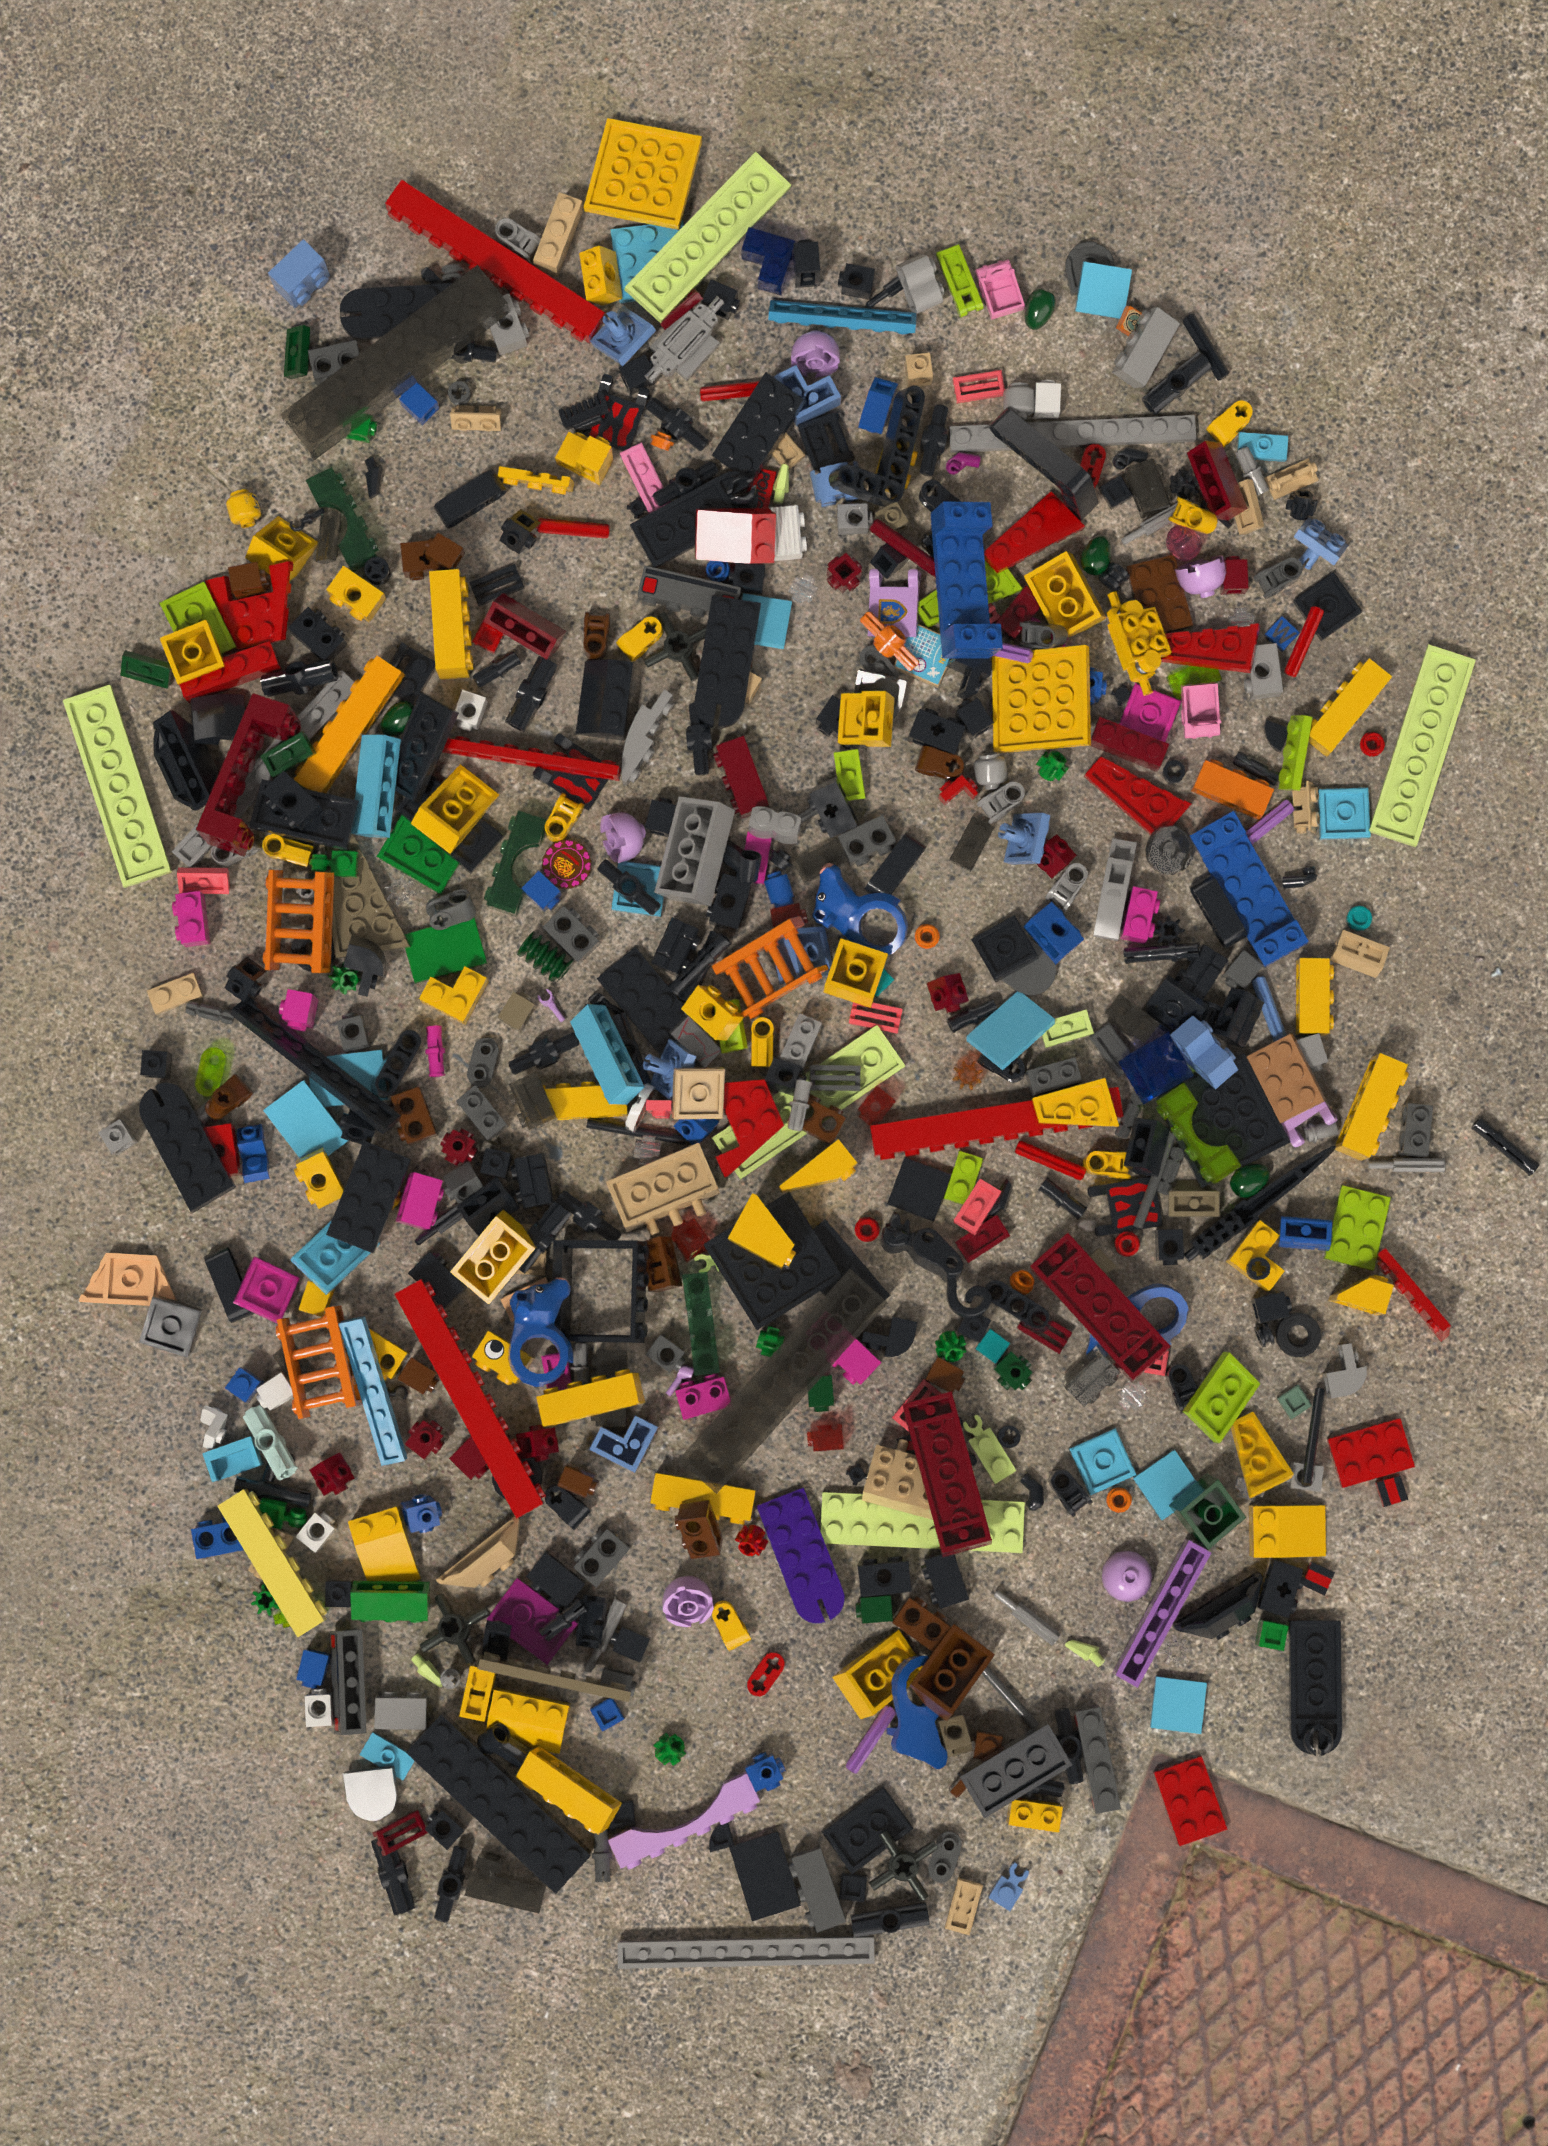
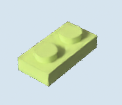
[1042,1009,1094,1048]

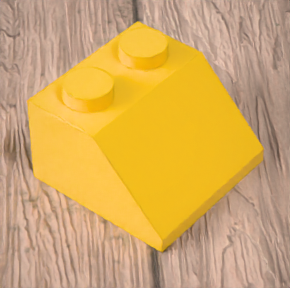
[245,516,319,582]
[160,620,225,685]
[1328,1275,1394,1315]

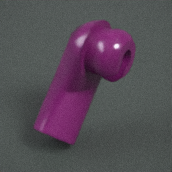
[946,452,981,475]

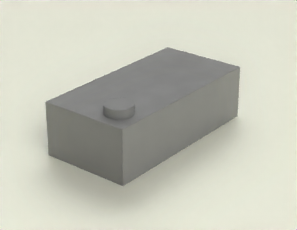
[654,797,735,906]

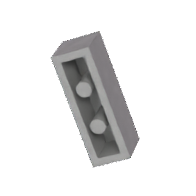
[1112,307,1180,389]

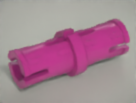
[425,1025,445,1077]

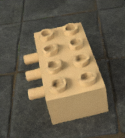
[606,1143,720,1236]
[862,1439,975,1520]

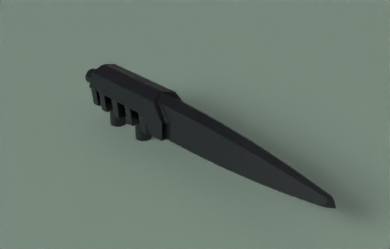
[1184,1146,1336,1262]

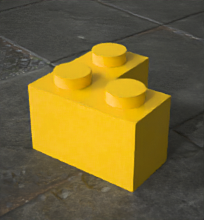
[555,432,614,485]
[419,966,489,1025]
[1226,1220,1285,1292]

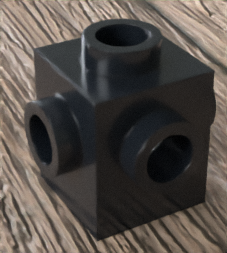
[499,509,541,554]
[224,957,267,1002]

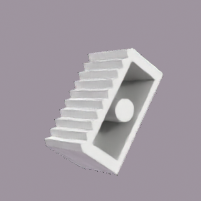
[769,505,807,561]

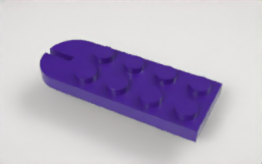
[756,1488,845,1624]

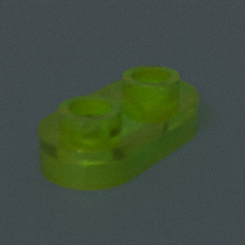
[195,1047,227,1097]

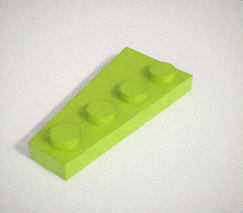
[918,561,1023,628]

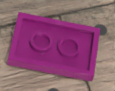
[487,1577,578,1665]

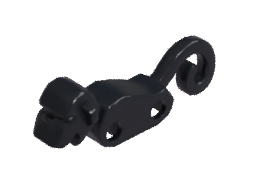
[880,1212,992,1318]

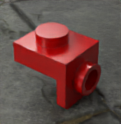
[938,775,978,806]

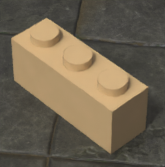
[533,192,584,277]

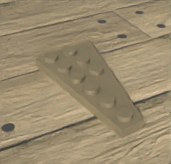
[319,834,411,959]
[475,1652,631,1702]

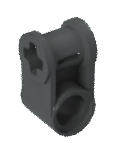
[1253,558,1303,599]
[1019,621,1068,649]
[426,889,477,930]

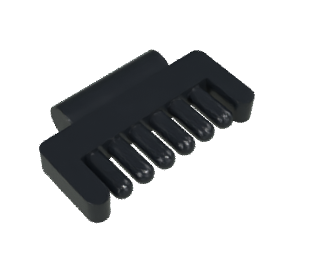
[559,392,610,433]

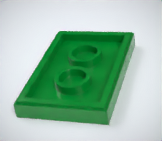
[376,815,459,895]
[404,917,487,984]

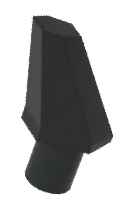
[365,457,383,499]
[989,1178,1012,1217]

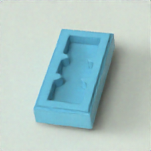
[1237,432,1288,462]
[359,1732,415,1780]

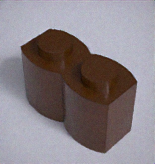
[557,1463,599,1498]

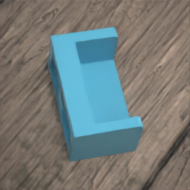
[202,1436,264,1482]

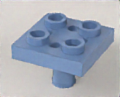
[590,306,656,366]
[1294,517,1349,570]
[998,813,1050,865]
[643,1039,696,1101]

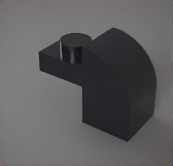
[946,658,991,700]
[344,936,386,997]
[861,1317,918,1357]

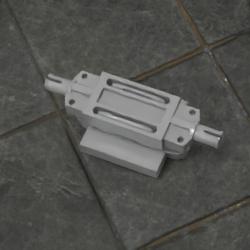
[645,296,724,383]

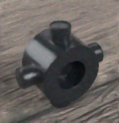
[627,497,648,519]
[1111,685,1130,706]
[846,1463,868,1486]

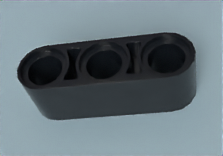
[433,470,507,529]
[864,832,927,895]
[1189,875,1248,949]
[371,1030,421,1098]
[204,1246,255,1323]
[986,1280,1052,1332]

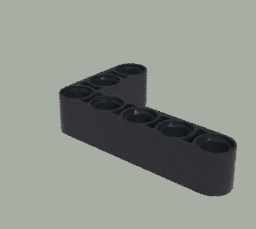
[829,385,925,506]
[989,408,1099,521]

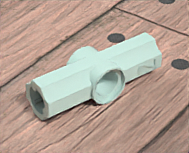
[243,1405,298,1480]

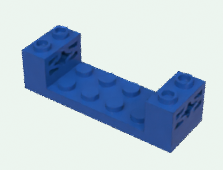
[930,502,1003,659]
[1190,811,1309,968]

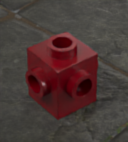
[826,553,862,594]
[1037,834,1077,879]
[926,973,969,1013]
[440,1128,478,1166]
[405,1419,446,1460]
[516,1424,559,1462]
[309,1452,355,1496]

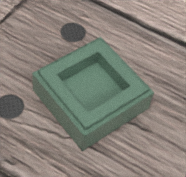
[1276,1384,1312,1420]

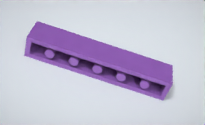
[1112,1539,1211,1688]

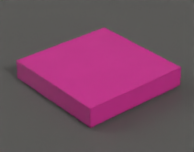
[1119,683,1181,742]
[233,1257,300,1323]

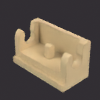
[1330,930,1390,978]

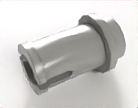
[1304,1122,1338,1143]

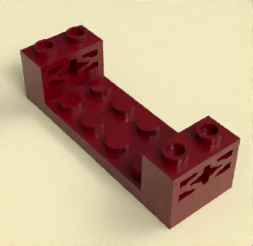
[196,693,301,857]
[1030,1233,1171,1383]
[902,1391,992,1557]

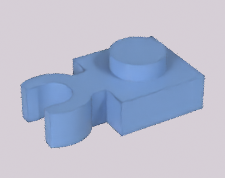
[988,1861,1029,1911]

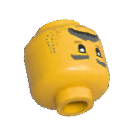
[226,489,261,528]

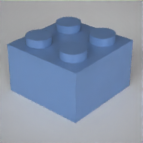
[268,239,330,309]

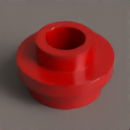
[1359,732,1385,757]
[854,1217,880,1242]
[1114,1231,1140,1257]

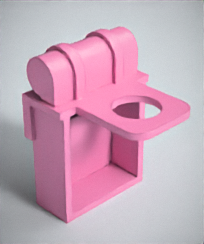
[975,259,1025,320]
[1181,682,1221,739]

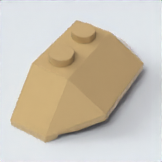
[436,1516,521,1588]

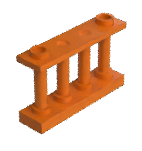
[263,870,334,973]
[712,916,828,1020]
[276,1305,363,1419]

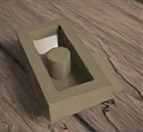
[1168,1180,1220,1217]

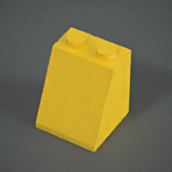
[728,1193,796,1269]

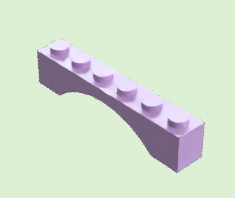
[608,1771,760,1870]

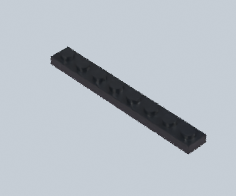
[230,997,401,1135]

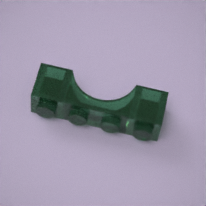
[306,467,379,572]
[484,811,547,917]
[682,1272,720,1376]

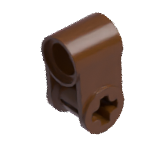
[583,611,610,661]
[915,746,964,781]
[205,1074,254,1119]

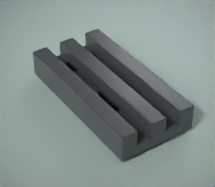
[810,1065,861,1091]

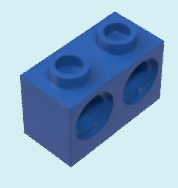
[191,1517,244,1559]

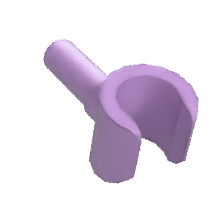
[538,989,565,1022]
[666,1365,694,1396]

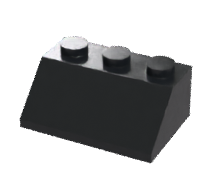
[575,659,634,741]

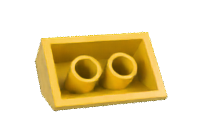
[1024,551,1107,637]
[451,1210,536,1304]
[486,1687,571,1754]

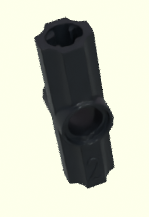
[1142,352,1212,415]
[505,656,558,732]
[260,659,338,697]
[611,1013,651,1085]
[519,1201,572,1274]
[371,1833,416,1916]
[850,1902,930,1938]

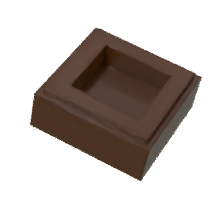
[949,1776,966,1798]

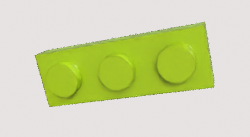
[1278,715,1312,791]

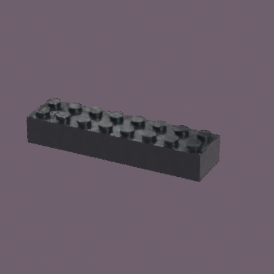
[406,1711,592,1894]

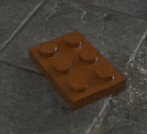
[1126,555,1193,634]

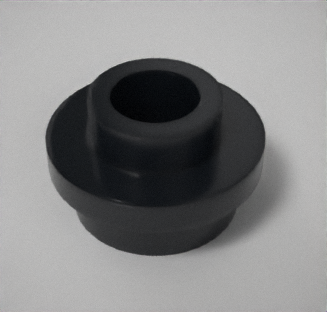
[769,848,793,871]

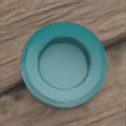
[1346,906,1372,932]

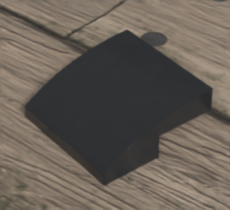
[190,694,245,745]

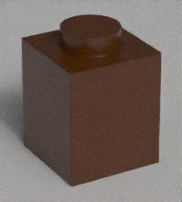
[424,533,465,570]
[398,1357,439,1395]
[925,1357,966,1394]
[971,1730,1003,1759]

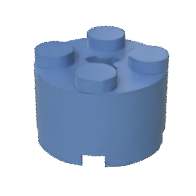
[810,461,859,507]

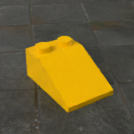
[411,764,499,854]
[779,1139,857,1193]
[1249,1505,1326,1558]
[348,1506,421,1581]
[832,1630,923,1719]

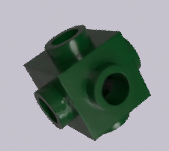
[992,1351,1033,1391]

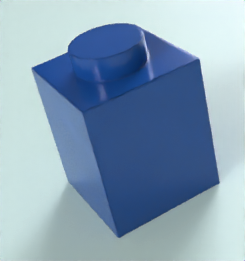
[399,382,439,426]
[521,871,562,912]
[225,1367,264,1403]
[296,1648,331,1689]

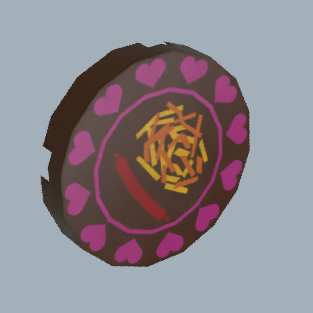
[542,840,592,890]

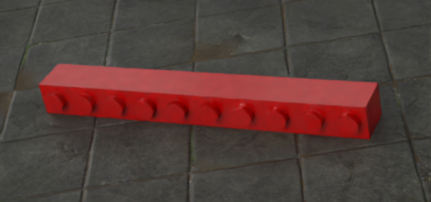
[385,179,605,344]
[870,1087,1123,1161]
[394,1279,546,1519]

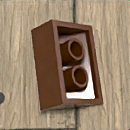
[910,1624,995,1721]

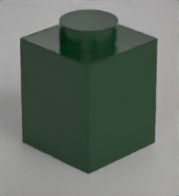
[806,1375,834,1412]
[855,1594,893,1624]

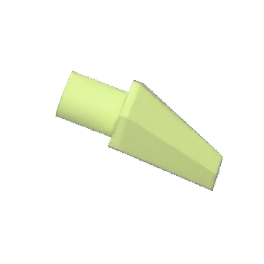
[773,464,789,504]
[1065,1640,1105,1667]
[411,1653,442,1687]

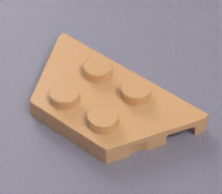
[79,1253,177,1306]

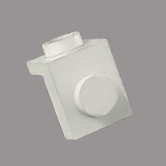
[200,1405,228,1450]

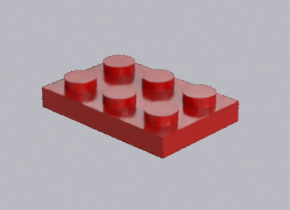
[1327,1418,1415,1488]
[1153,1755,1228,1846]

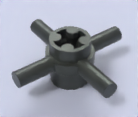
[643,612,707,682]
[420,1593,491,1666]
[869,1830,939,1901]

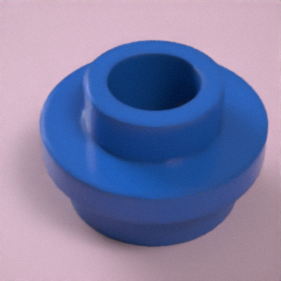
[706,561,730,583]

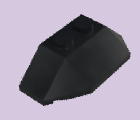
[153,710,219,811]
[1172,1571,1263,1640]

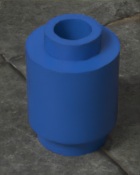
[764,871,795,910]

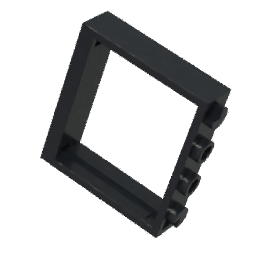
[552,1240,650,1343]

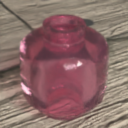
[1166,525,1202,561]

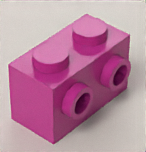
[1120,886,1160,944]
[172,891,210,947]
[279,989,319,1032]
[395,1172,444,1230]
[675,1373,732,1420]

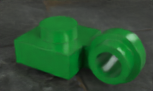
[309,851,359,878]
[259,1497,308,1529]

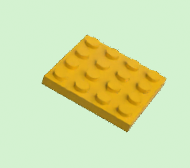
[583,118,702,230]
[992,645,1091,753]

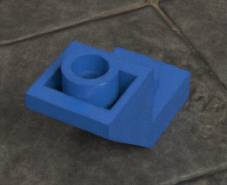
[858,377,898,434]
[237,1124,270,1183]

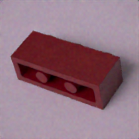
[1187,441,1248,521]
[483,593,566,660]
[1089,717,1169,772]
[713,736,769,819]

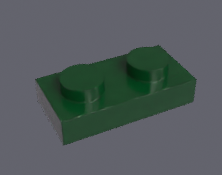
[284,325,310,379]
[120,650,172,689]
[260,732,316,778]

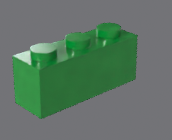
[350,1581,430,1623]

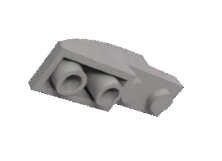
[622,689,674,786]
[1093,838,1137,941]

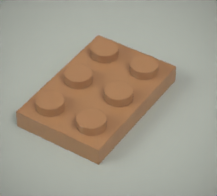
[1247,1034,1327,1124]

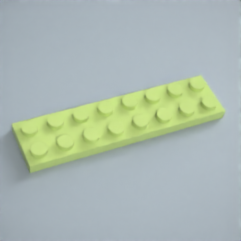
[624,152,791,323]
[1369,644,1476,847]
[63,685,172,888]
[712,1025,905,1180]
[820,1492,1025,1553]

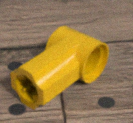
[262,834,314,868]
[751,1017,774,1067]

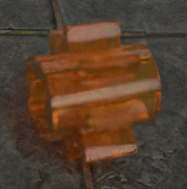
[952,1060,983,1091]

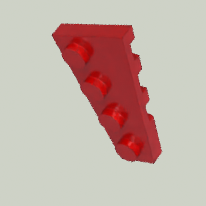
[984,492,1085,574]
[1161,623,1260,673]
[1084,757,1192,836]
[1377,1248,1451,1342]

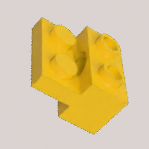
[838,691,895,747]

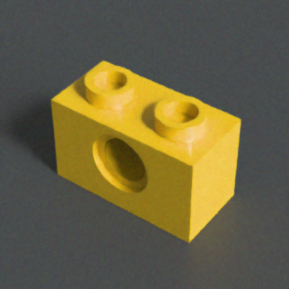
[579,246,623,306]
[326,566,386,623]
[681,985,744,1041]
[294,1147,344,1209]

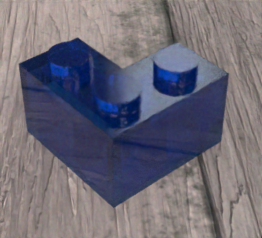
[741,227,796,296]

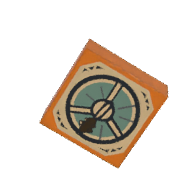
[1116,306,1142,336]

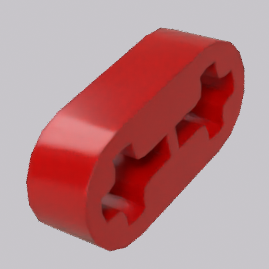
[1080,444,1106,488]
[747,1652,785,1697]

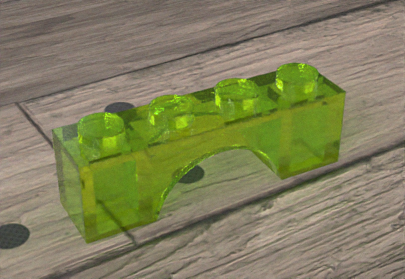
[1156,1083,1241,1184]

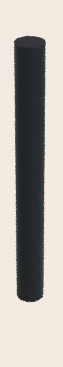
[586,1118,686,1145]
[1301,1388,1325,1486]

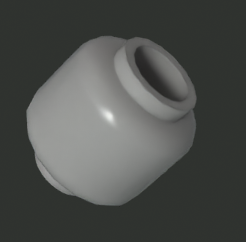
[1003,382,1035,420]
[974,752,1008,790]

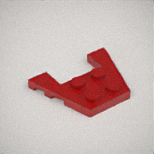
[205,561,294,649]
[715,1079,784,1178]

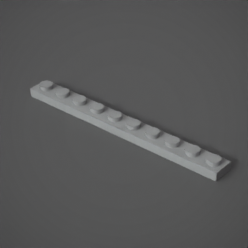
[949,415,1196,453]
[171,670,354,868]
[617,1936,875,1969]

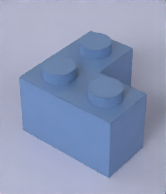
[774,365,841,426]
[1170,1016,1238,1089]
[589,1415,658,1473]

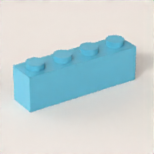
[352,735,401,838]
[570,1004,645,1105]

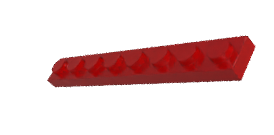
[442,736,621,781]

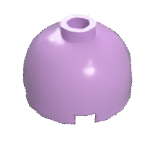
[791,330,840,378]
[1175,555,1226,598]
[600,812,646,863]
[1102,1551,1153,1602]
[662,1576,714,1627]

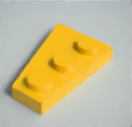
[498,466,574,495]
[1032,1078,1119,1127]
[1231,1412,1294,1498]

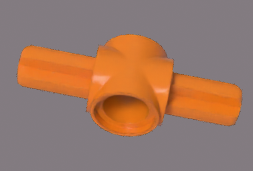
[860,611,919,671]

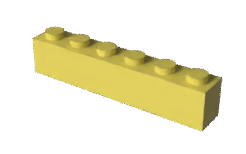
[218,1489,327,1637]

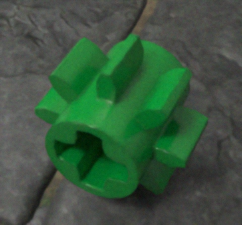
[1036,750,1069,781]
[328,962,361,995]
[756,1326,785,1358]
[935,1331,967,1362]
[251,1584,280,1616]
[653,1733,686,1766]

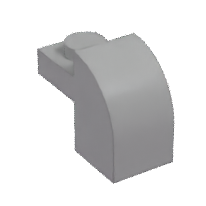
[1322,1343,1367,1398]

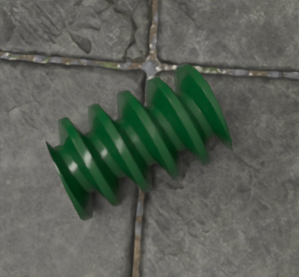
[517,931,574,982]

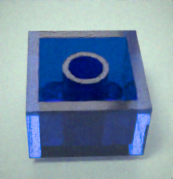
[1118,1032,1194,1105]

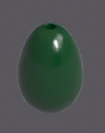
[1024,288,1056,330]
[1080,535,1112,575]
[380,700,414,737]
[1230,1164,1270,1198]

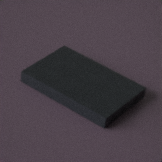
[822,1786,914,1874]
[729,1831,801,1922]

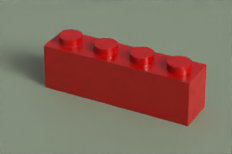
[179,641,282,703]

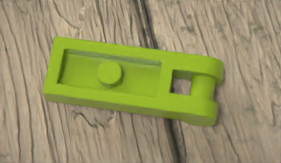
[936,244,984,318]

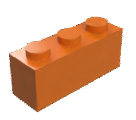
[1191,759,1274,820]

